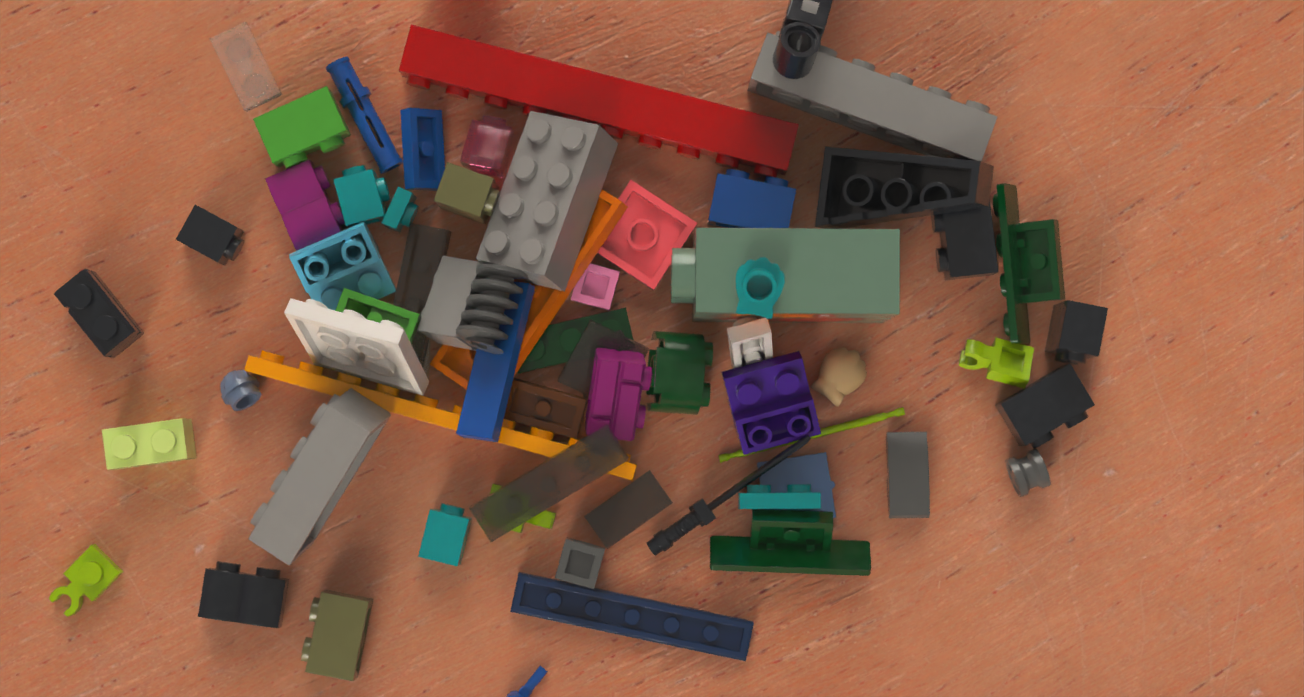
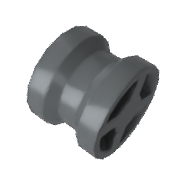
[1005,448,1051,497]

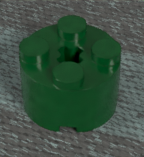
[646,331,713,415]

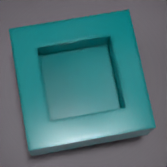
[381,186,419,233]

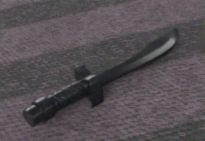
[647,435,811,556]

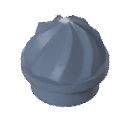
[220,370,261,411]

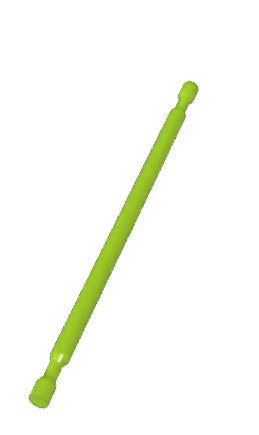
[718,407,905,463]

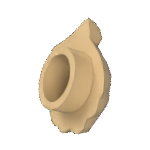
[810,347,867,407]

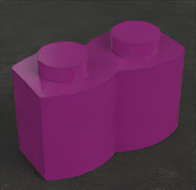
[265,160,345,251]

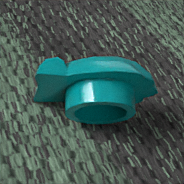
[735,257,785,319]

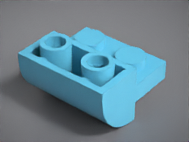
[289,222,396,310]

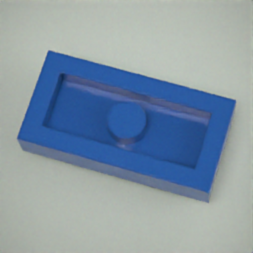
[400,108,445,191]

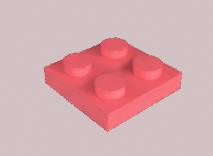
[597,180,698,291]

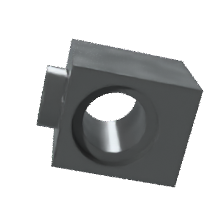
[555,537,606,589]

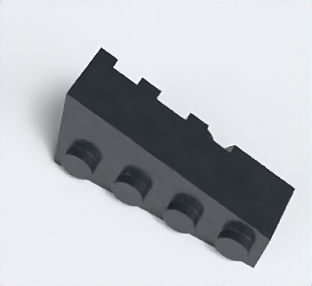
[815,146,994,229]

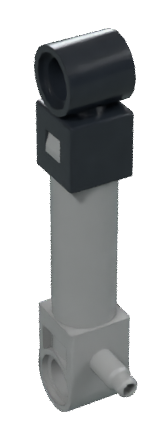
[773,0,833,79]

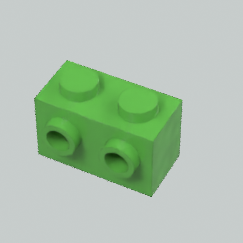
[253,86,351,169]

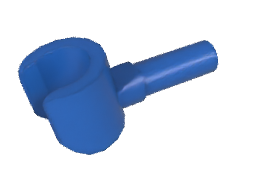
[506,666,548,697]

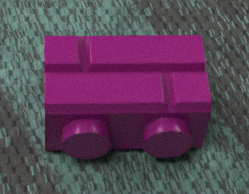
[584,348,652,441]

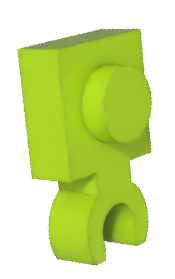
[49,544,123,617]

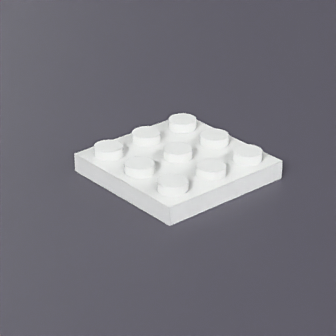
[284,298,429,396]

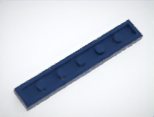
[510,572,754,661]

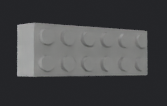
[747,31,998,161]

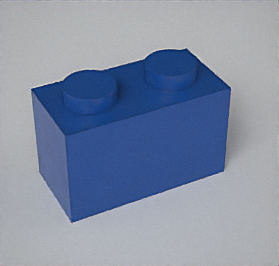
[707,169,796,228]

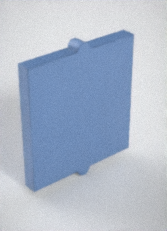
[757,452,836,518]

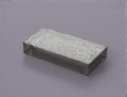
[584,470,673,549]

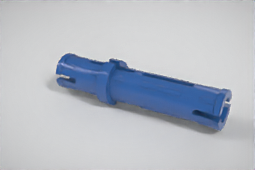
[326,56,403,174]

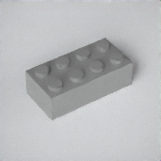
[476,111,618,292]
[248,388,392,566]

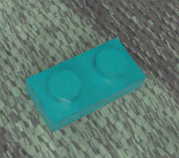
[738,484,821,509]

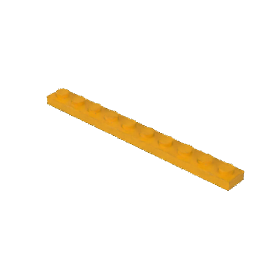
[244,350,637,481]

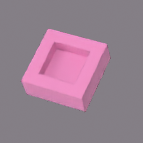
[571,263,620,311]

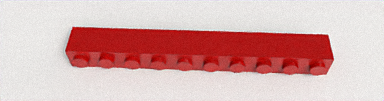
[399,24,799,178]

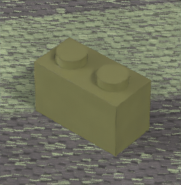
[434,162,500,224]
[301,590,373,681]

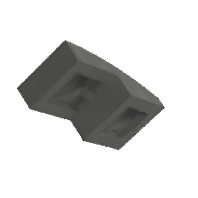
[886,432,930,519]

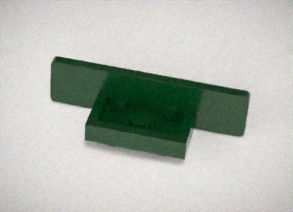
[993,183,1065,344]
[710,509,871,576]

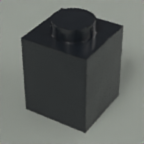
[176,204,244,265]

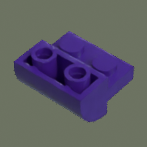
[722,351,821,455]

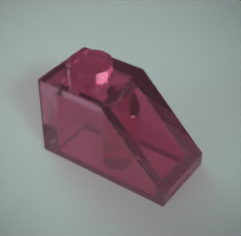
[460,115,514,179]

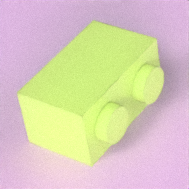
[102,418,197,470]

